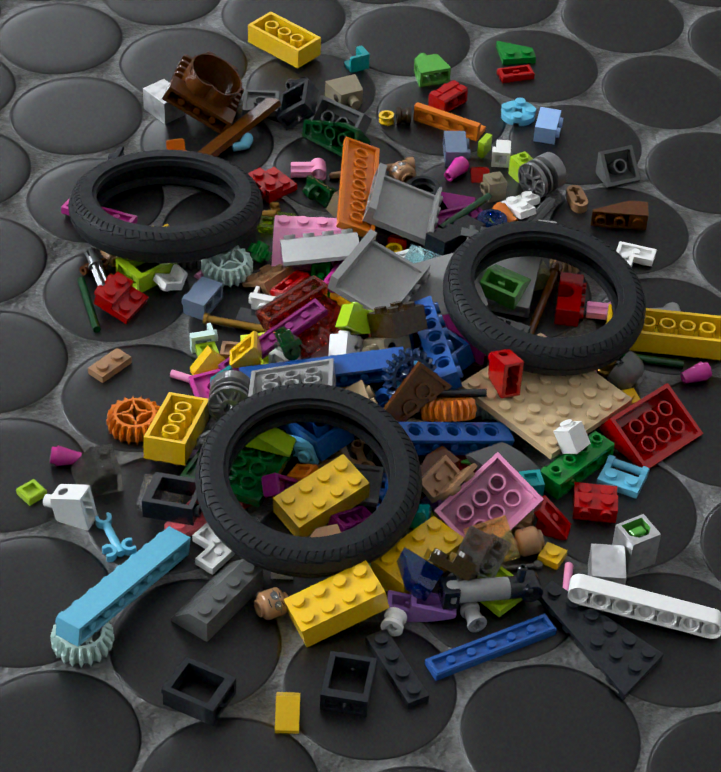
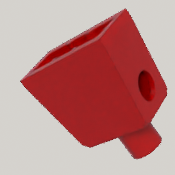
[488,349,524,398]

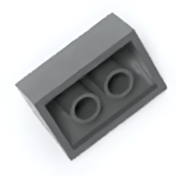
[309,95,372,134]

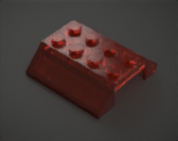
[255,275,342,359]

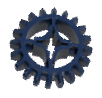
[381,348,438,396]

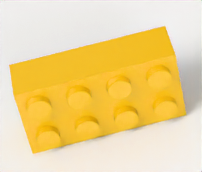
[248,12,321,68]
[144,392,209,465]
[273,454,370,537]
[371,516,466,594]
[284,560,390,647]

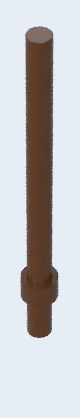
[529,260,563,334]

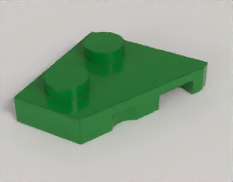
[496,41,536,65]

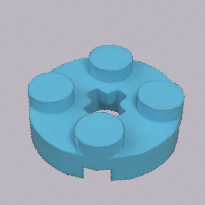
[501,98,536,126]

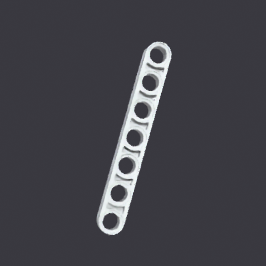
[568,574,721,639]

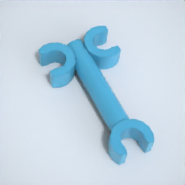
[95,512,137,562]

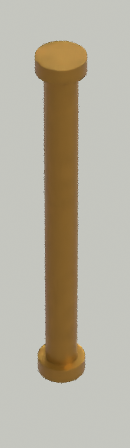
[203,312,272,333]

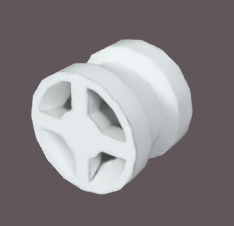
[381,607,407,636]

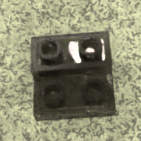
[456,525,512,579]

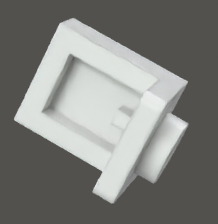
[153,264,188,292]
[248,286,276,313]

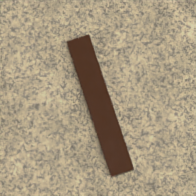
[198,97,281,157]

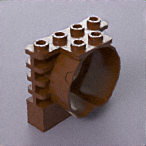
[162,50,244,134]

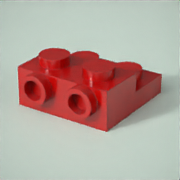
[248,167,297,204]
[93,271,149,324]
[572,482,618,523]

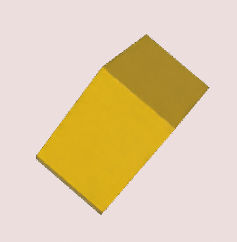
[229,331,262,368]
[190,345,226,375]
[275,692,300,734]

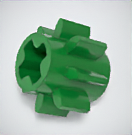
[247,240,272,264]

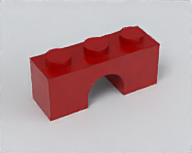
[554,272,587,327]

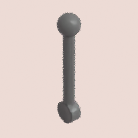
[499,560,543,570]

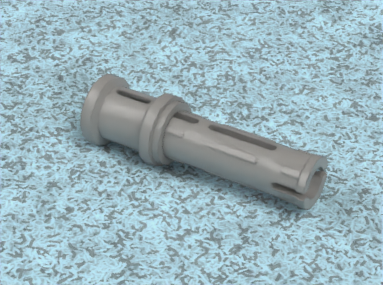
[448,573,487,632]

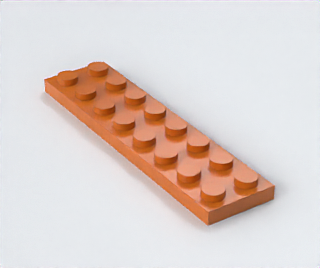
[336,136,380,237]

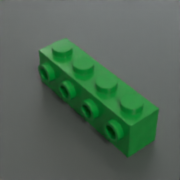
[540,431,615,500]

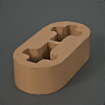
[566,185,588,213]

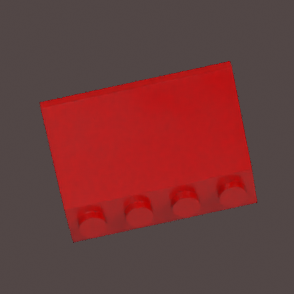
[599,383,704,468]

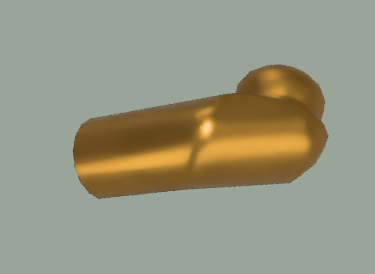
[261,202,281,220]

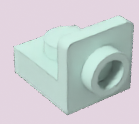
[190,323,218,354]

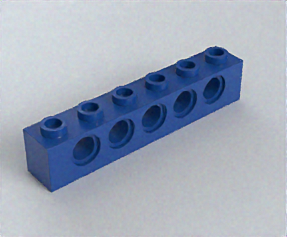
[414,296,463,389]
[398,422,515,455]

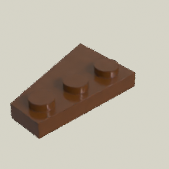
[384,361,452,422]

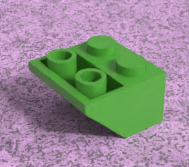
[479,264,531,310]

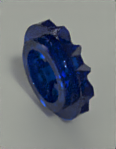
[477,209,507,227]

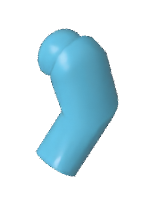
[231,133,253,152]

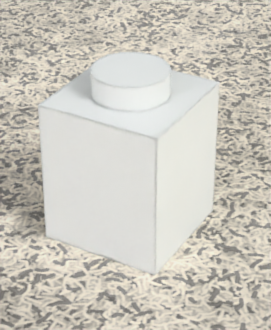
[553,419,591,454]

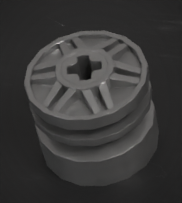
[518,152,567,198]
[208,370,250,421]

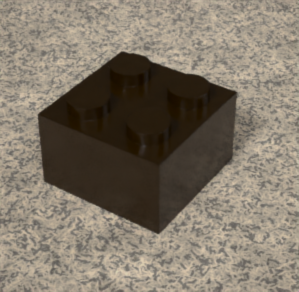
[367,301,428,339]

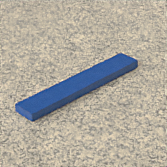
[425,614,557,681]

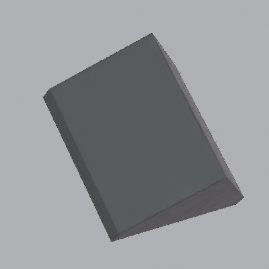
[595,145,641,187]

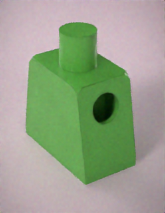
[414,53,451,87]

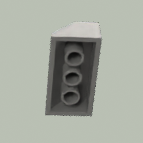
[171,559,263,642]

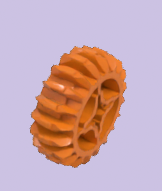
[106,396,160,445]
[420,397,477,422]

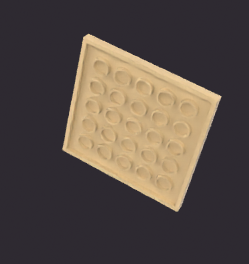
[458,333,632,459]

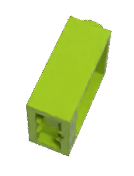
[116,258,177,292]

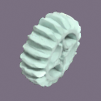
[201,245,253,288]
[50,622,114,668]

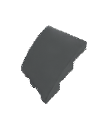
[465,442,539,473]

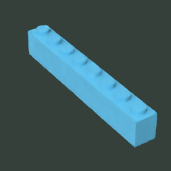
[55,526,191,647]

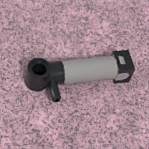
[438,564,543,610]

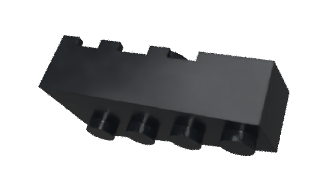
[424,215,486,260]

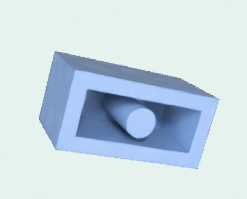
[533,107,564,145]

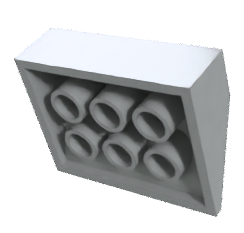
[280,228,359,266]
[248,358,336,397]

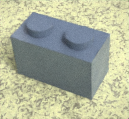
[443,131,471,167]
[182,276,223,320]

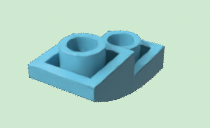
[291,435,319,464]

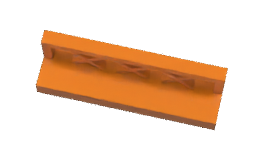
[413,102,486,141]

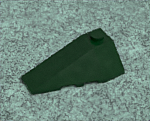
[302,119,371,157]

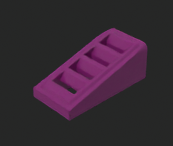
[261,473,298,499]
[327,505,372,532]

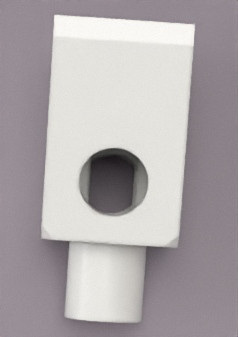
[43,484,98,531]

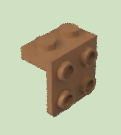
[242,264,294,296]
[422,455,478,503]

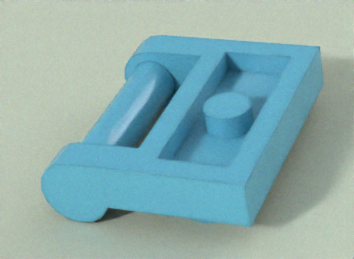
[596,455,650,499]

